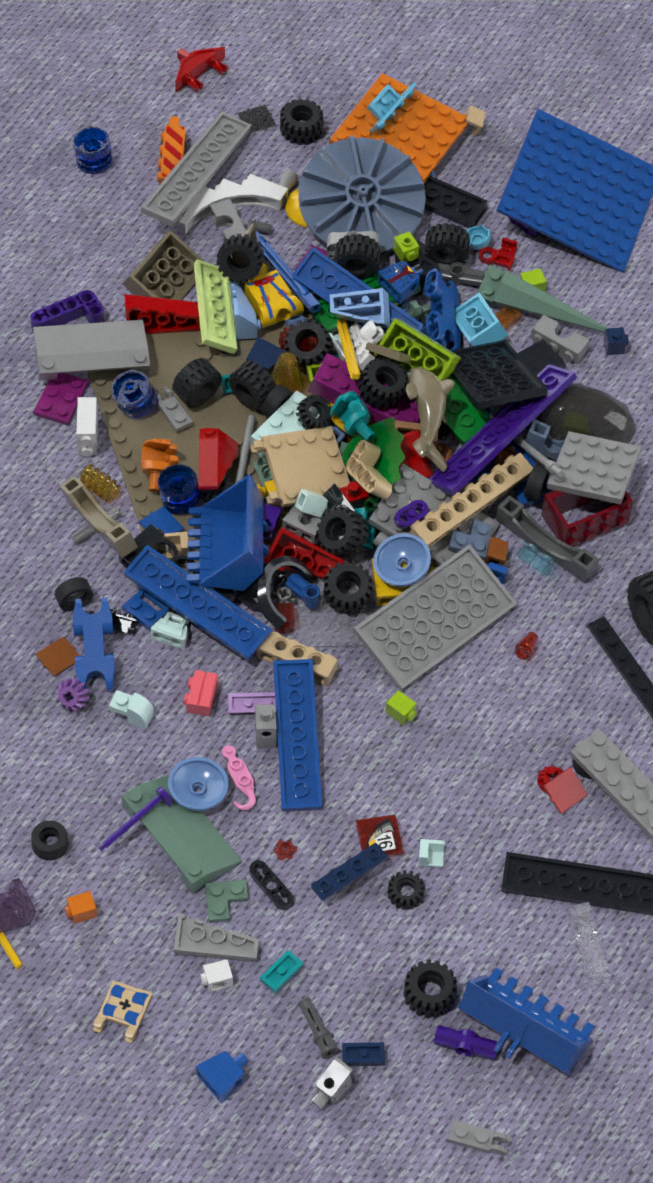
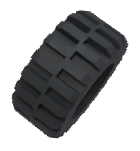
[627,571,653,645]

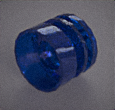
[73,127,113,174]
[158,464,200,515]

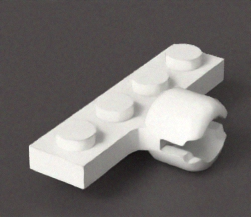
[349,321,385,371]

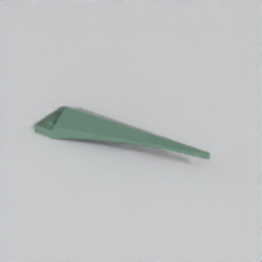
[477,265,607,333]

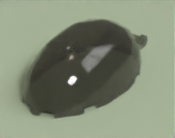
[524,383,637,444]

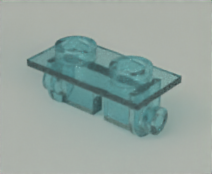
[516,541,555,575]

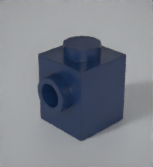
[603,327,629,356]

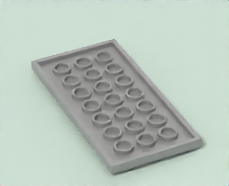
[353,544,517,691]

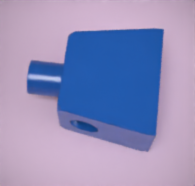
[196,1051,249,1103]

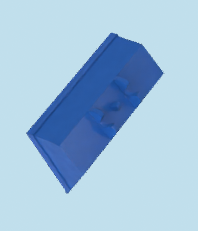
[187,474,269,591]

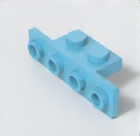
[366,83,416,133]

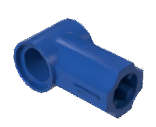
[285,573,321,609]

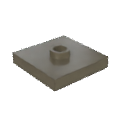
[365,342,411,363]

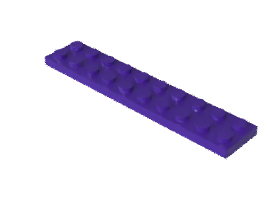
[428,364,577,496]

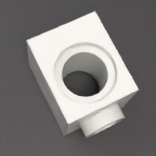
[200,959,233,992]

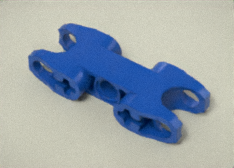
[424,268,461,351]
[73,597,115,692]

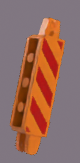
[157,116,186,184]

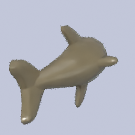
[405,367,455,472]

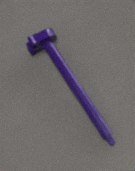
[99,786,173,851]

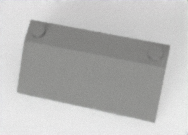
[33,320,150,381]

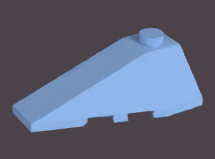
[230,280,261,340]

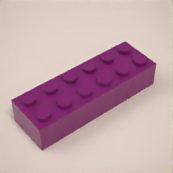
[308,353,419,425]

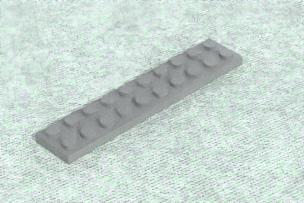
[141,112,252,226]

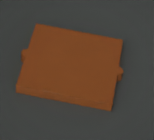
[35,636,80,677]

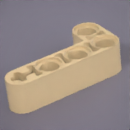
[346,440,392,500]

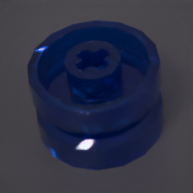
[111,370,157,418]

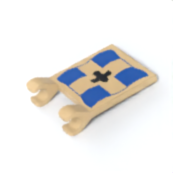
[93,980,152,1043]

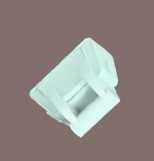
[151,612,189,650]

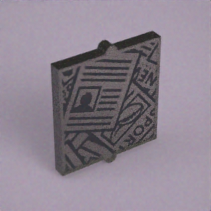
[237,105,276,134]

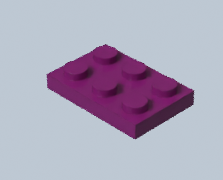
[33,373,89,425]

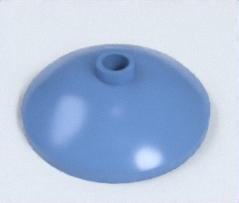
[373,533,431,587]
[168,757,228,811]

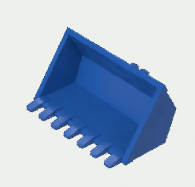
[458,968,594,1076]

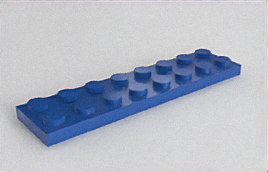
[292,247,425,340]
[124,545,272,661]
[273,659,322,811]

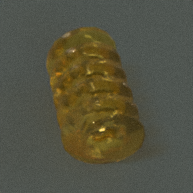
[80,464,121,502]

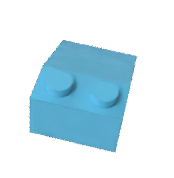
[454,292,508,346]

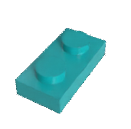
[260,950,303,994]

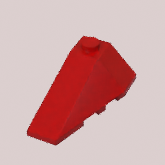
[198,428,238,490]
[264,526,349,578]

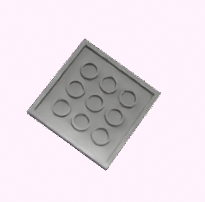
[547,431,641,504]

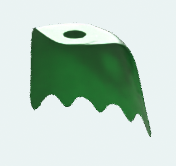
[342,417,405,485]

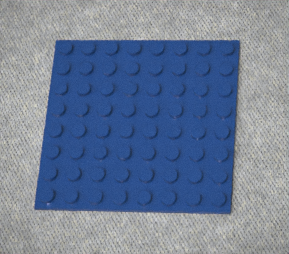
[496,109,653,272]

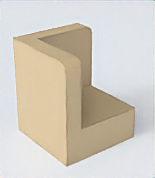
[463,105,486,136]
[164,532,189,560]

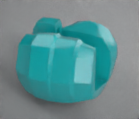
[329,391,376,442]

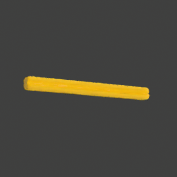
[337,319,361,380]

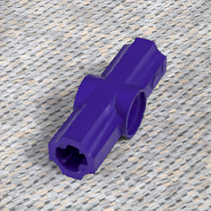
[433,1025,498,1061]

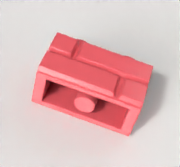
[184,670,218,716]

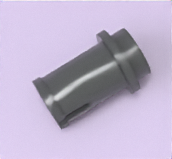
[249,219,271,235]

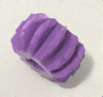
[55,678,89,711]

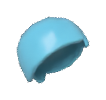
[467,225,491,251]

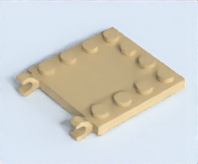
[250,426,350,507]

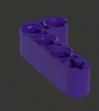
[30,290,104,331]

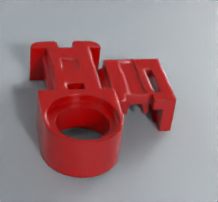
[479,237,518,271]

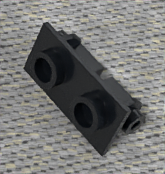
[99,609,139,635]

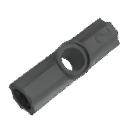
[432,262,485,286]

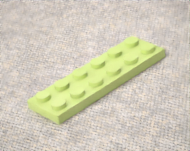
[194,259,237,354]

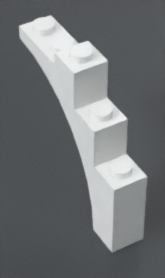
[178,174,288,235]

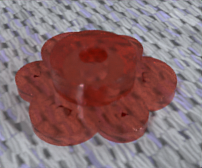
[274,840,297,860]

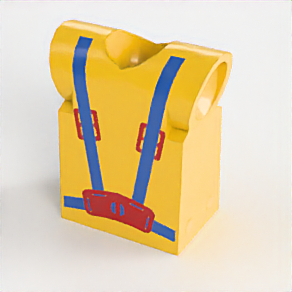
[244,270,304,328]

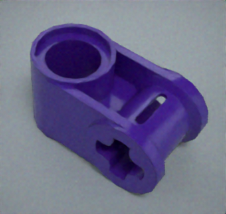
[263,502,282,541]

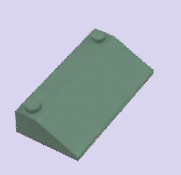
[122,775,242,894]

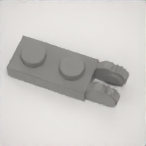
[152,386,193,433]
[447,1120,511,1155]

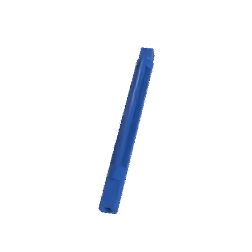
[256,231,321,313]

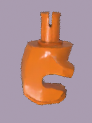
[141,438,179,492]

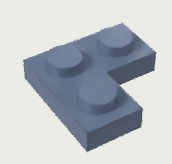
[448,519,492,560]

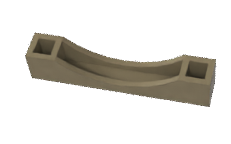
[60,476,138,558]

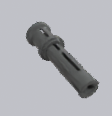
[298,997,339,1059]

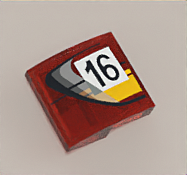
[355,814,403,856]

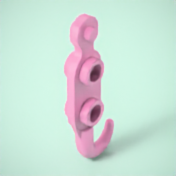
[222,745,256,810]

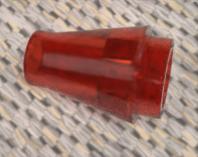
[515,632,538,660]

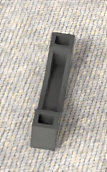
[496,495,599,583]

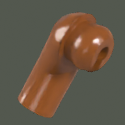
[436,443,452,462]

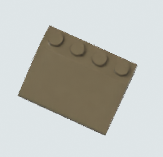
[122,230,205,300]

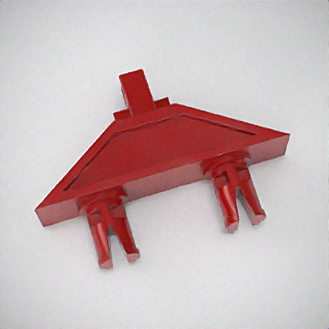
[175,47,228,92]

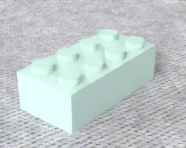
[250,391,320,455]

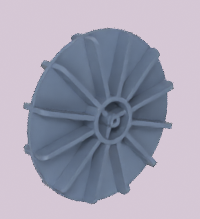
[298,135,425,254]

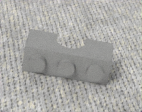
[210,199,246,242]
[531,315,590,364]

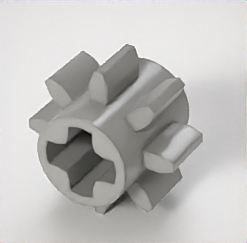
[272,587,295,610]

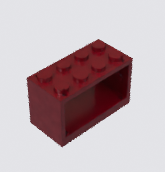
[541,490,633,547]

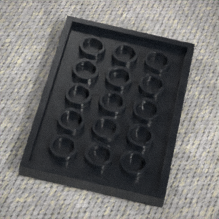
[450,340,548,409]

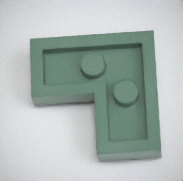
[205,880,248,923]

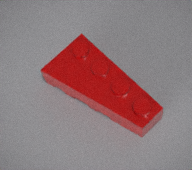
[124,294,200,334]

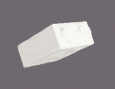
[77,397,98,457]

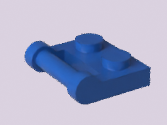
[122,587,173,631]

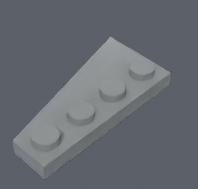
[174,913,259,962]

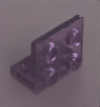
[0,878,36,933]

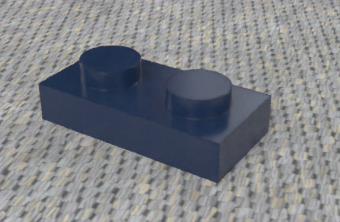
[342,1042,385,1066]

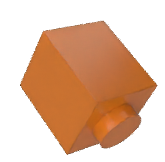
[64,891,97,924]

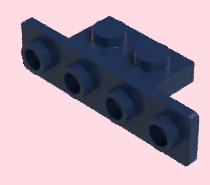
[311,843,387,901]

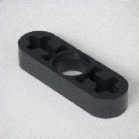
[249,860,293,910]

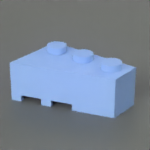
[330,288,390,329]

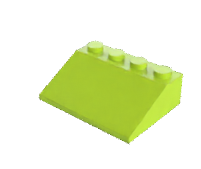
[374,318,461,380]

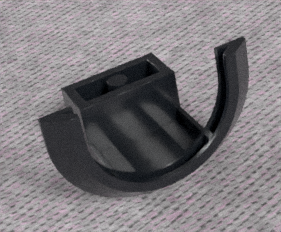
[237,556,312,629]

